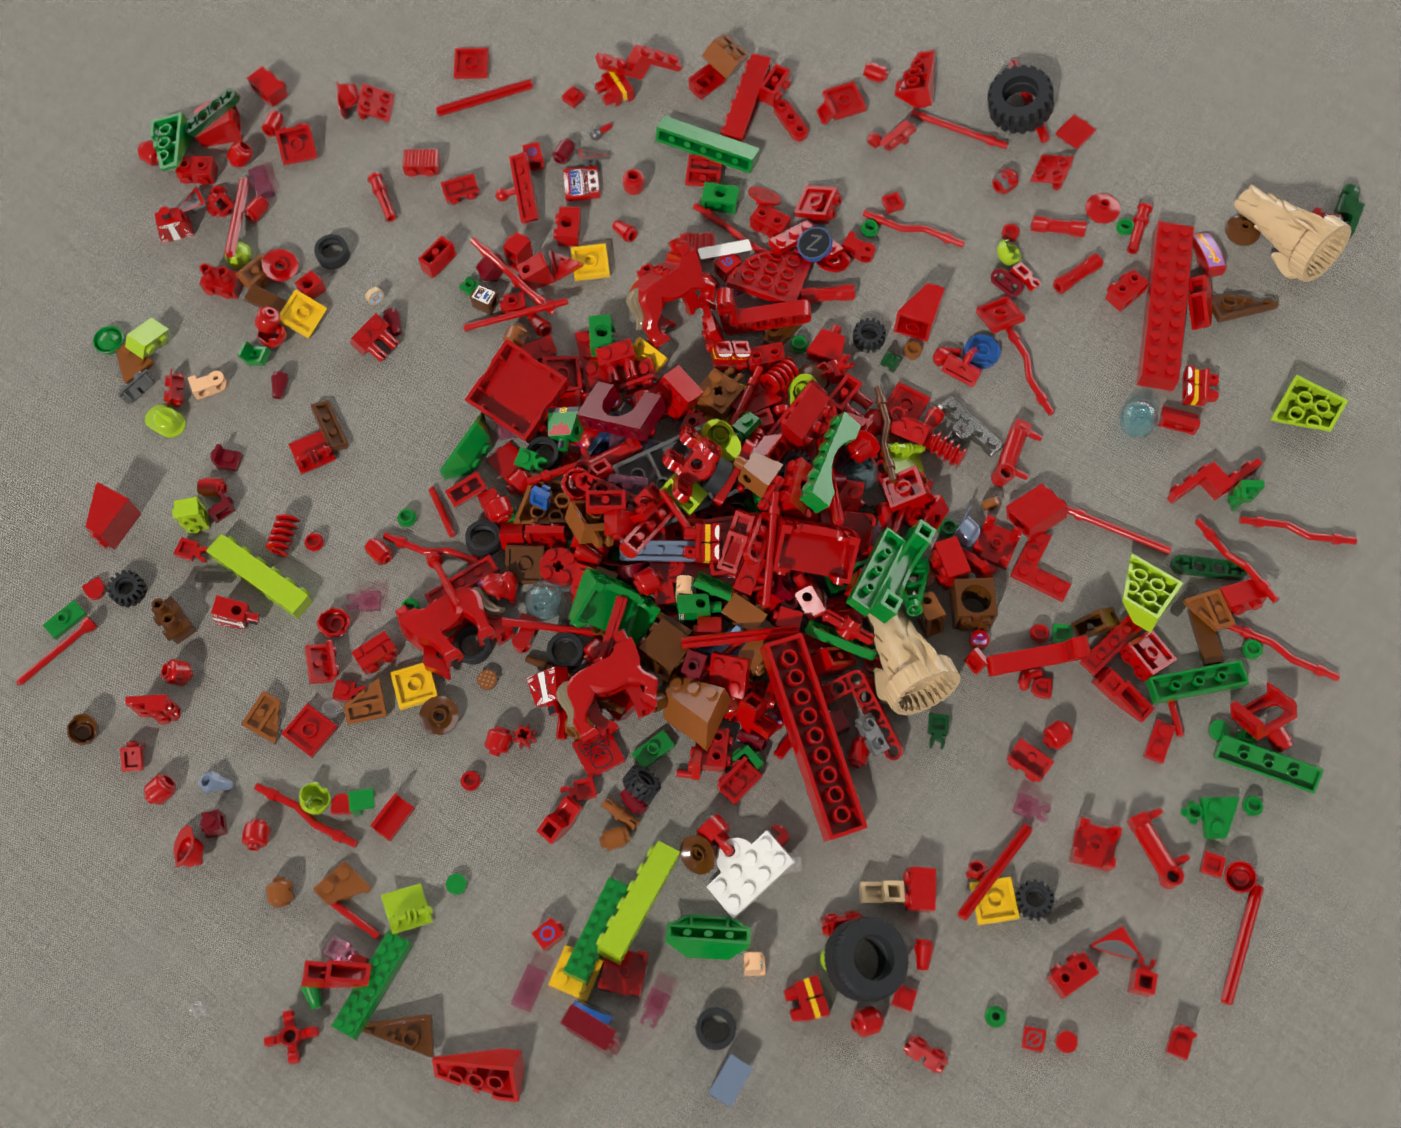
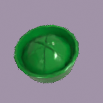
[92,326,124,355]

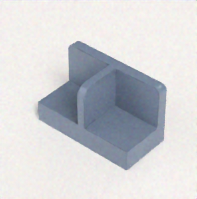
[708,1054,752,1107]

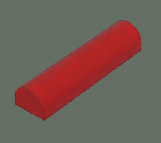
[619,498,680,559]

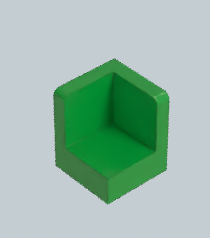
[348,788,376,816]

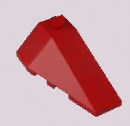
[894,50,935,108]
[432,1048,525,1102]

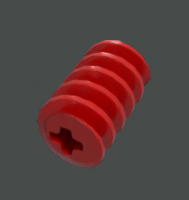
[759,357,799,394]
[925,431,967,469]
[265,514,300,557]

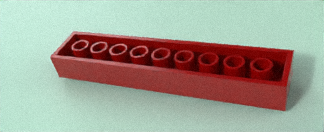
[1136,221,1194,391]
[759,633,868,842]

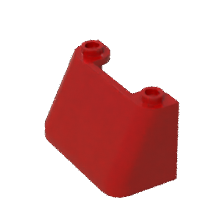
[773,516,861,585]

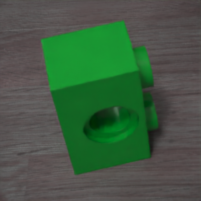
[701,182,739,214]
[588,314,616,357]

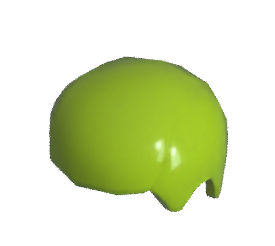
[997,240,1022,266]
[224,241,252,269]
[299,782,331,815]

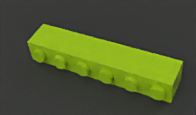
[206,534,313,619]
[596,841,680,965]

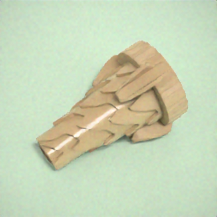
[1234,184,1351,282]
[865,608,961,715]

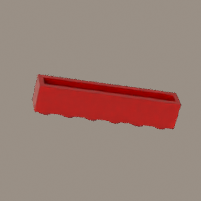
[720,53,771,143]

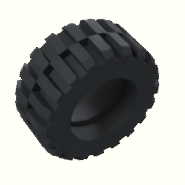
[987,65,1054,134]

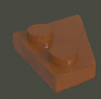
[235,253,269,290]
[116,342,155,384]
[1183,588,1236,632]
[343,679,388,725]
[241,691,281,745]
[313,861,372,905]

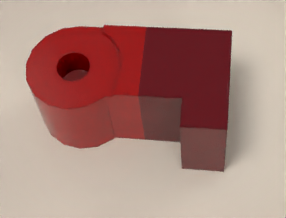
[755,575,795,611]

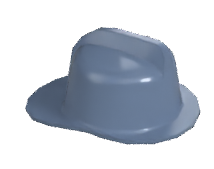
[953,506,980,548]

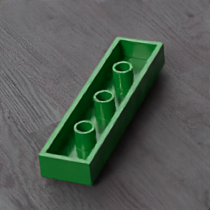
[846,527,906,617]
[1145,660,1250,705]
[1213,733,1324,794]
[563,877,629,985]
[331,930,413,1041]

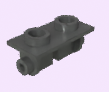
[118,369,156,404]
[855,712,890,756]

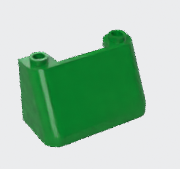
[569,567,661,649]

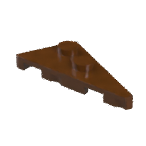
[1212,294,1279,323]
[363,1014,435,1058]

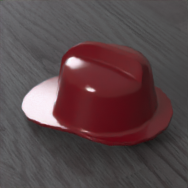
[603,560,649,583]

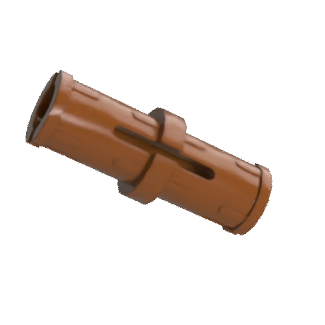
[601,796,640,832]

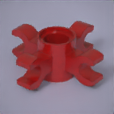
[817,354,855,389]
[264,1009,319,1064]

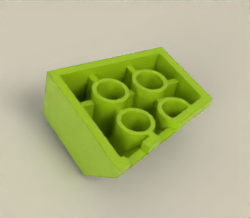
[1270,374,1348,432]
[1122,553,1183,633]

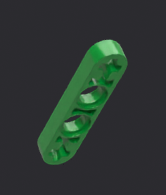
[805,620,878,660]

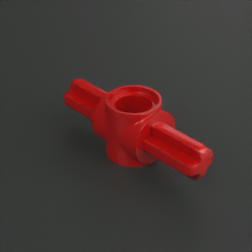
[822,609,875,645]

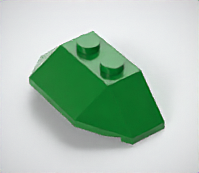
[440,413,492,480]
[665,914,751,960]

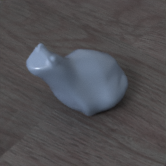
[199,771,234,793]

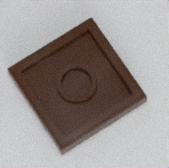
[505,545,545,585]

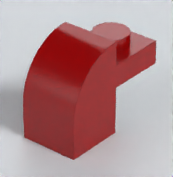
[737,691,780,739]
[536,795,583,844]

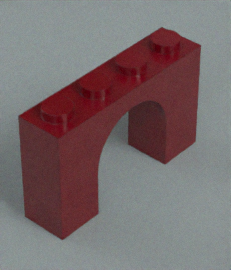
[576,381,666,441]
[560,1003,623,1058]

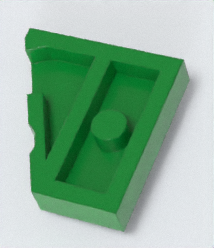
[1199,797,1239,840]

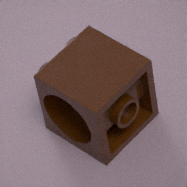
[949,578,998,631]
[637,618,690,683]

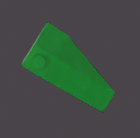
[150,112,192,171]

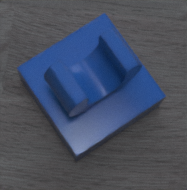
[530,484,551,511]

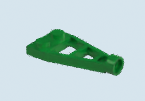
[903,557,929,617]

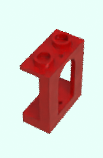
[1230,682,1298,740]

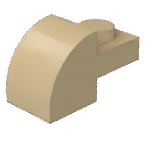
[859,880,905,906]

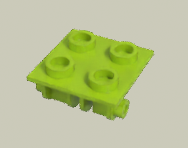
[888,443,926,477]
[380,883,433,935]

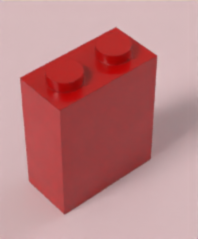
[1006,483,1067,540]

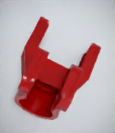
[662,424,722,504]

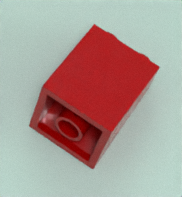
[194,99,243,148]
[893,283,945,342]
[85,482,141,550]

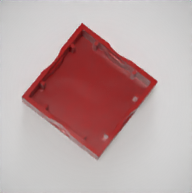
[464,339,571,444]

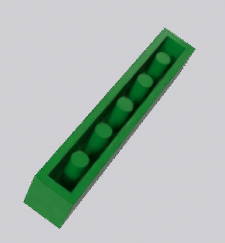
[655,116,760,174]

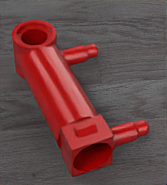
[991,418,1042,487]
[573,437,644,480]
[1126,808,1190,889]

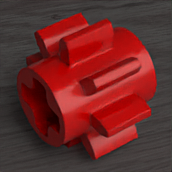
[512,724,537,749]

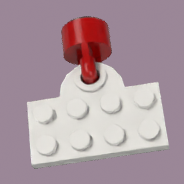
[696,814,795,919]

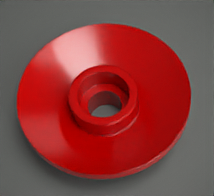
[1085,193,1121,224]
[262,249,298,282]
[816,251,851,273]

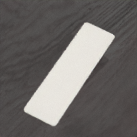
[698,239,752,259]

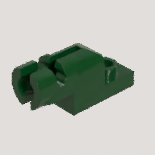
[1334,184,1365,240]

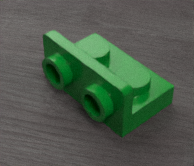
[1227,480,1265,511]

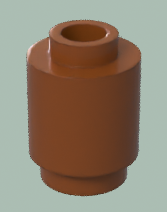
[599,826,630,851]

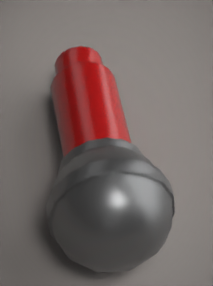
[590,123,613,141]

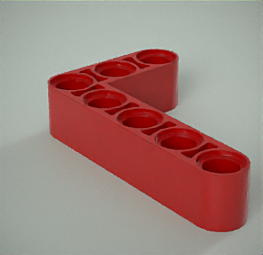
[716,288,811,335]
[986,635,1091,677]
[821,670,904,760]

